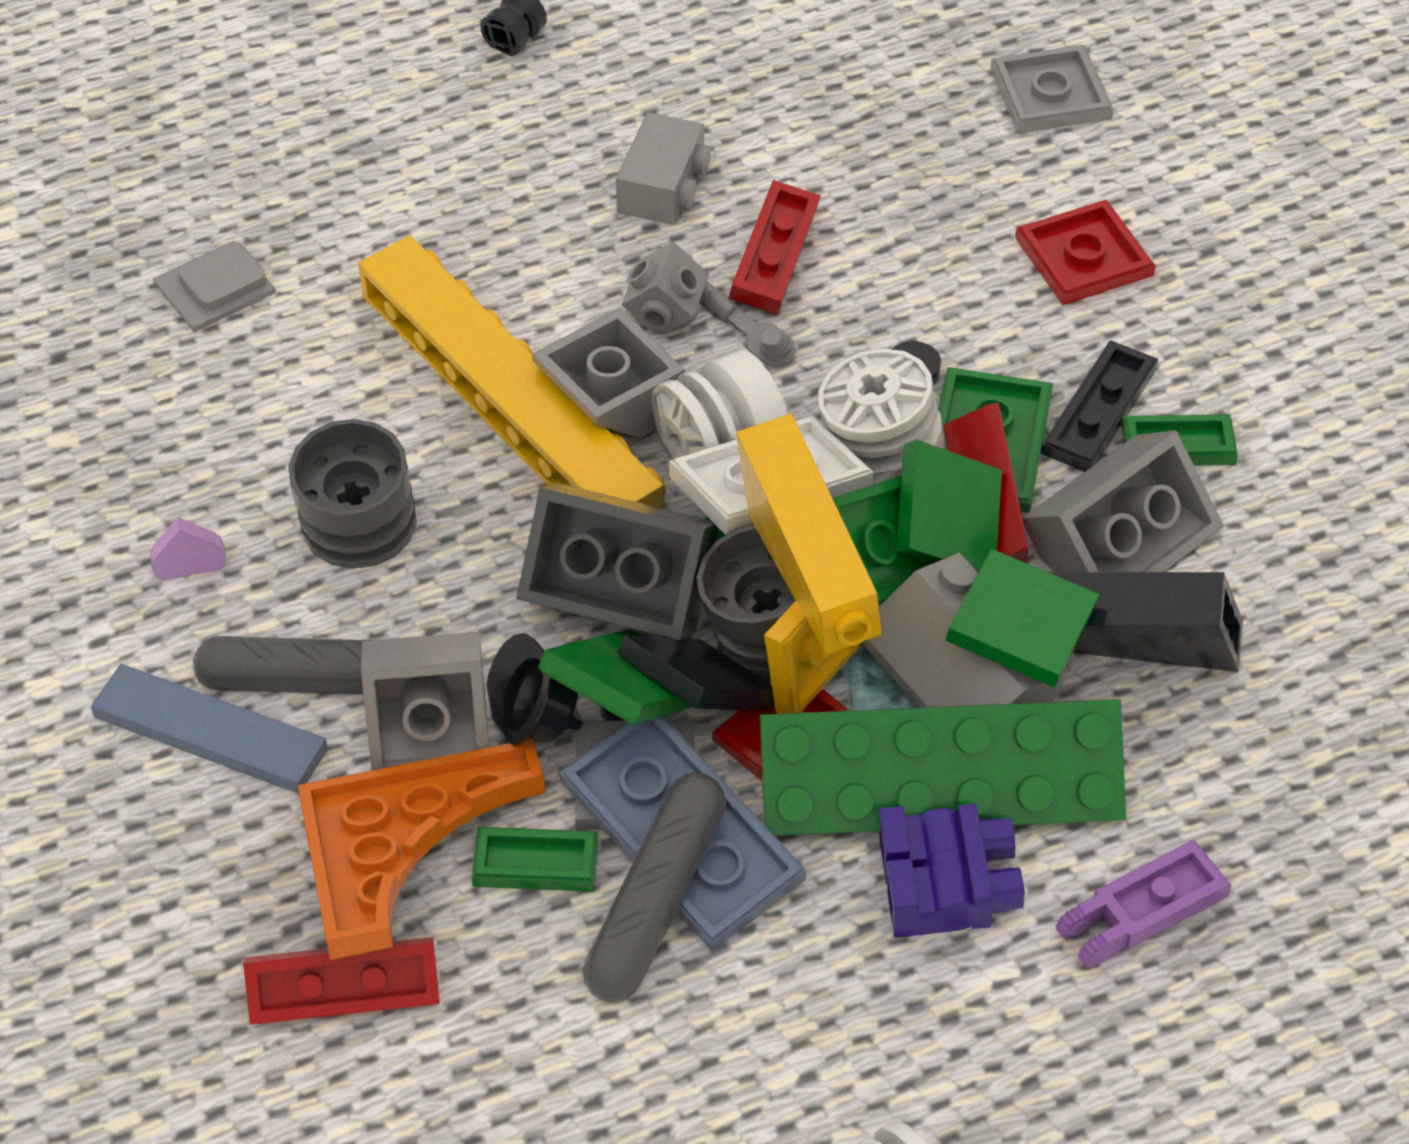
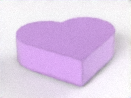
[150,517,226,580]

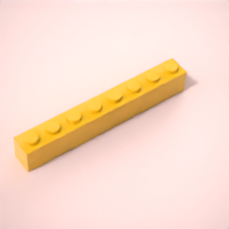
[358,235,666,509]

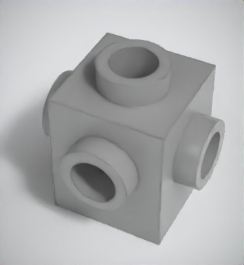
[621,241,709,335]

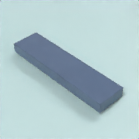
[91,663,328,794]

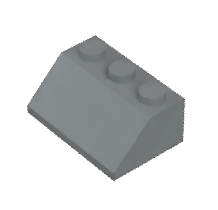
[1022,430,1224,573]
[862,553,1068,707]

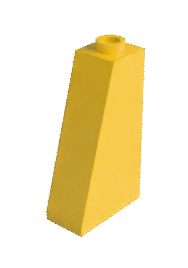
[736,413,882,655]

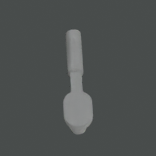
[700,281,796,367]

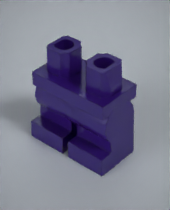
[879,803,1025,938]

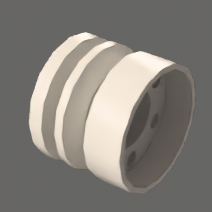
[652,348,788,460]
[818,348,947,476]

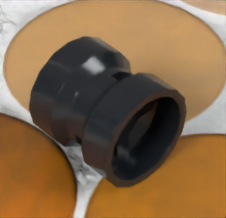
[480,0,547,56]

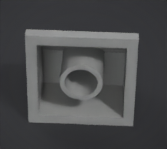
[532,308,685,438]
[361,631,489,770]

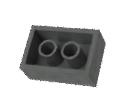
[516,483,719,641]

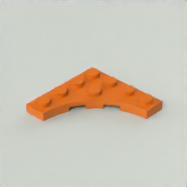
[298,739,546,960]

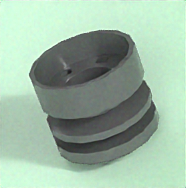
[288,419,417,569]
[697,525,796,679]

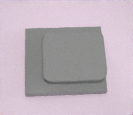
[153,241,276,332]

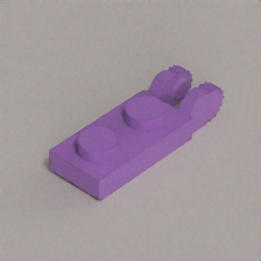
[1055,840,1231,969]

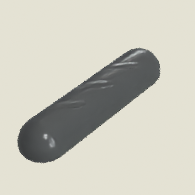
[193,636,371,694]
[582,772,726,1002]

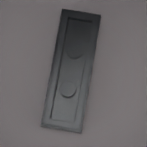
[1041,340,1159,472]

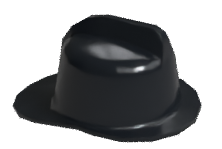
[487,633,584,746]

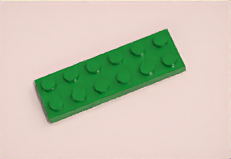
[759,699,1126,836]

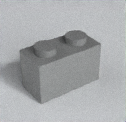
[616,112,711,225]

